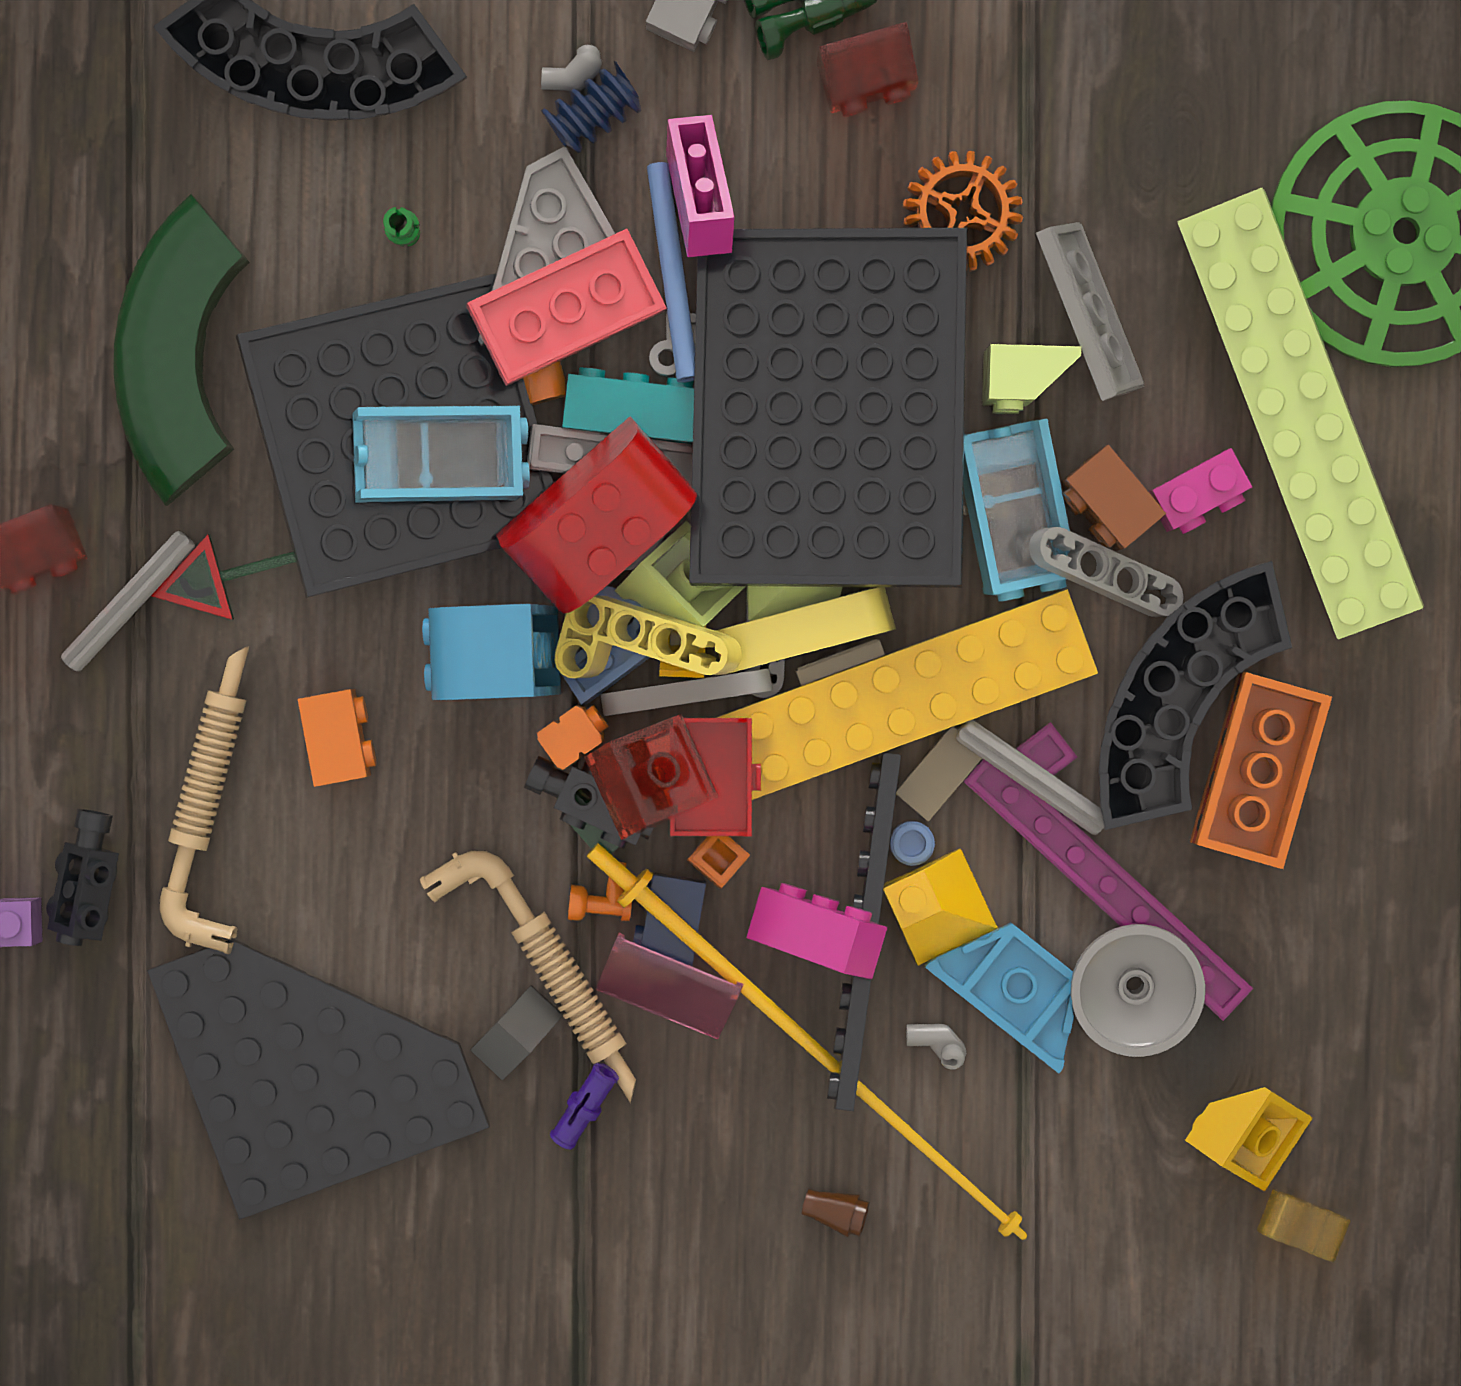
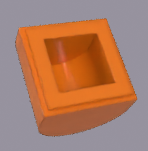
[523,361,567,405]
[687,836,750,889]

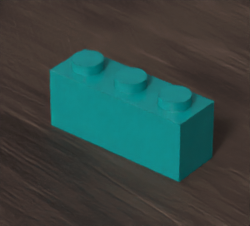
[562,367,694,445]

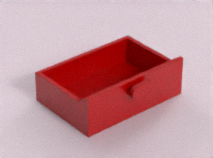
[670,718,761,837]

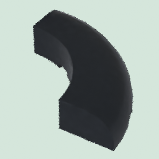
[153,0,467,121]
[1099,561,1292,830]

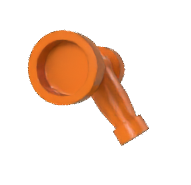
[568,862,632,921]

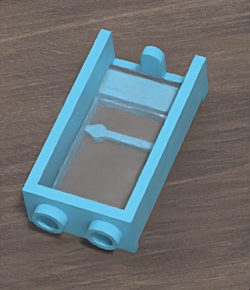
[352,406,530,503]
[963,418,1070,601]

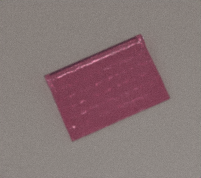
[595,933,743,1040]

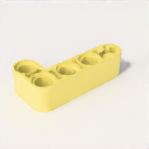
[716,587,896,675]
[554,595,742,679]

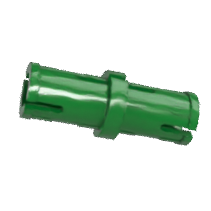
[383,207,420,247]

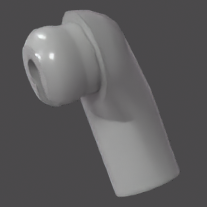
[541,45,602,91]
[906,1024,966,1070]

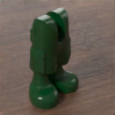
[744,0,877,60]

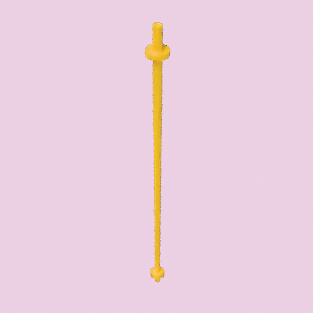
[586,843,1027,1240]

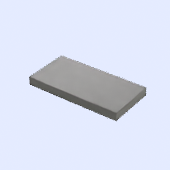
[1036,222,1144,401]

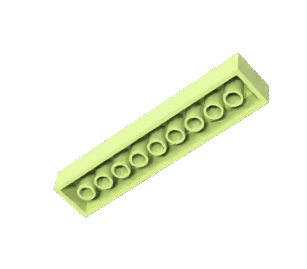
[1177,188,1424,640]

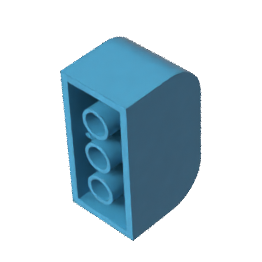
[422,604,561,700]

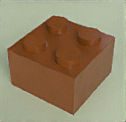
[1060,444,1166,551]

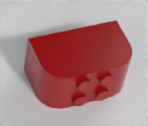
[496,416,697,614]

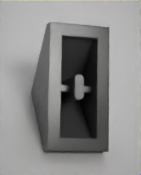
[470,985,563,1080]

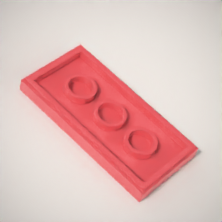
[466,229,667,386]

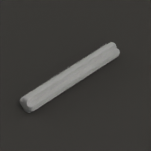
[61,531,195,671]
[956,719,1104,835]

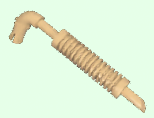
[160,646,249,955]
[420,851,636,1103]

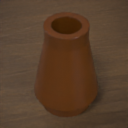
[801,1189,870,1237]

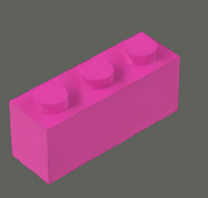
[666,115,734,257]
[746,883,887,979]

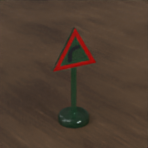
[151,534,296,620]

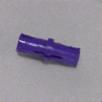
[550,1063,619,1150]

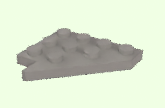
[478,147,615,346]

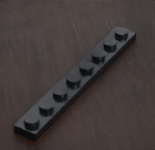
[827,752,901,1111]

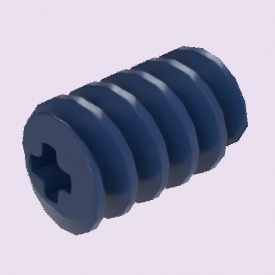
[541,61,641,153]

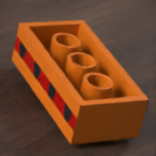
[1190,672,1332,869]

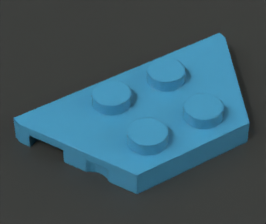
[924,922,1074,1073]

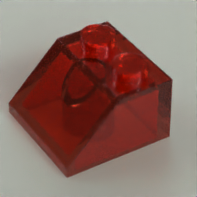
[817,22,919,117]
[0,504,87,594]
[584,714,718,840]

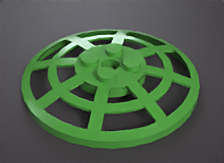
[1271,101,1461,367]

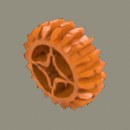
[903,151,1023,272]

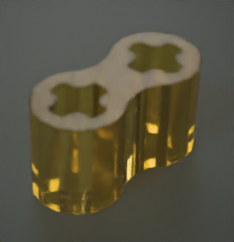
[1257,1189,1351,1262]

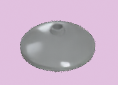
[1071,924,1205,1057]

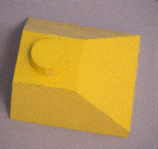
[883,848,998,966]
[1185,1087,1313,1191]

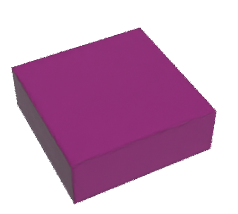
[1015,722,1077,776]

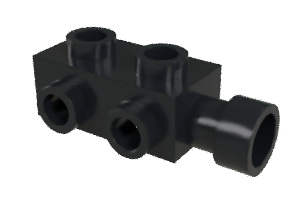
[524,756,659,849]
[46,809,119,946]

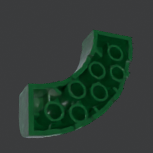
[113,194,250,506]

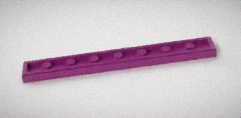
[963,759,1253,1021]

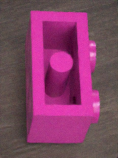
[1149,448,1252,534]

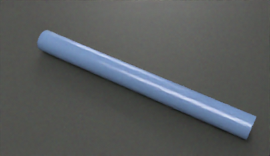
[647,162,695,382]

